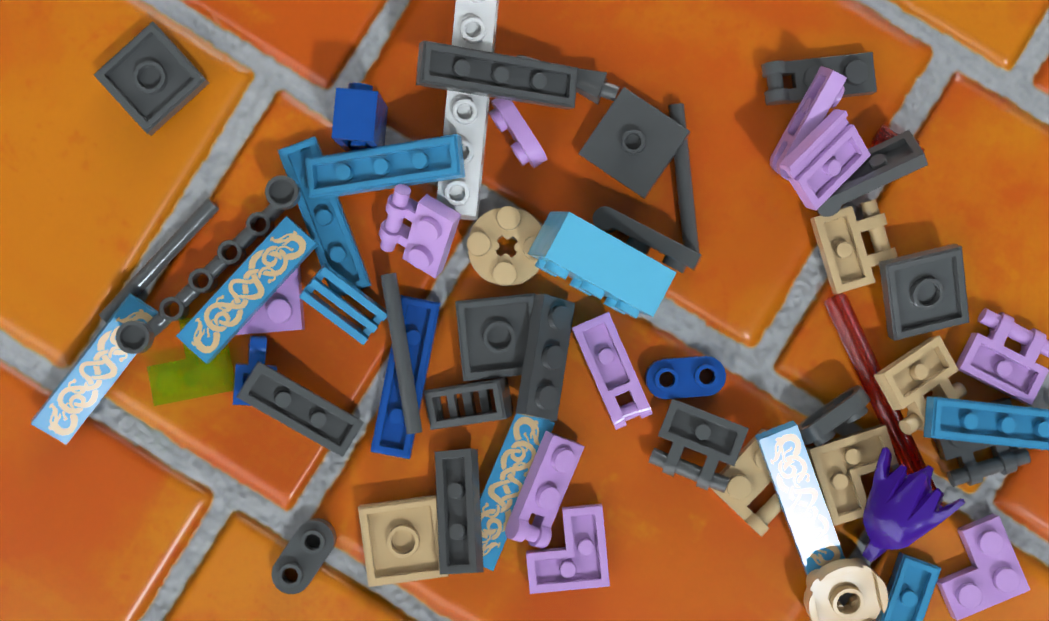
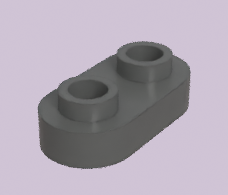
[798,385,871,447]
[272,518,337,594]

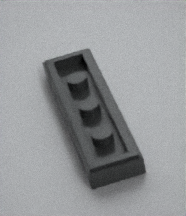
[416,40,578,110]

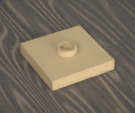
[358,495,449,587]

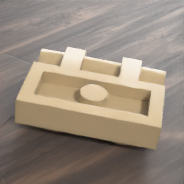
[810,199,898,294]
[874,335,967,435]

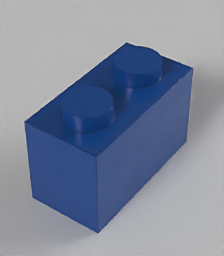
[331,83,388,151]

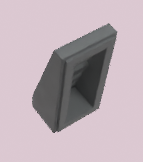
[424,377,513,430]

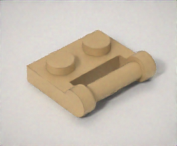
[711,429,782,537]

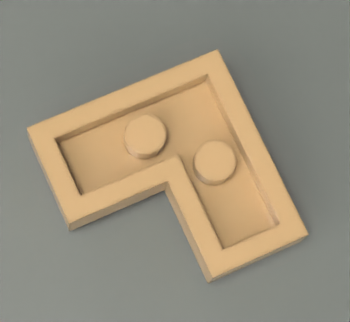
[806,424,898,526]

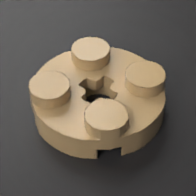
[467,206,542,286]
[804,558,888,621]

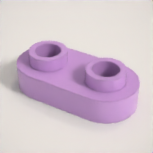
[489,98,548,168]

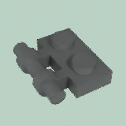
[934,398,1031,487]
[648,399,749,493]

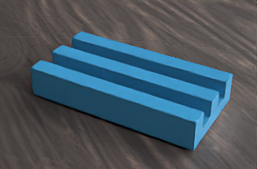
[299,263,387,345]

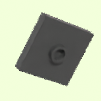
[94,21,210,136]
[578,87,690,199]
[879,244,969,341]
[455,293,535,381]

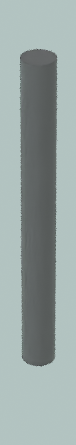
[668,103,700,254]
[99,198,220,323]
[381,273,423,434]

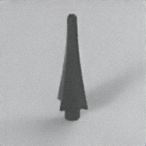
[516,55,620,105]

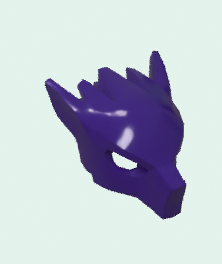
[862,447,965,562]

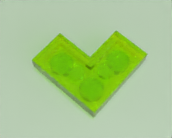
[147,317,234,406]

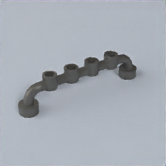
[116,175,301,354]

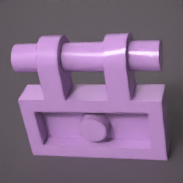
[379,184,462,278]
[956,308,1049,405]

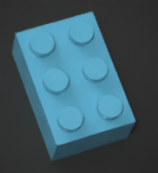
[528,211,677,319]

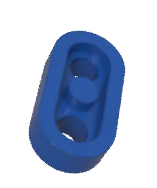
[645,356,726,399]

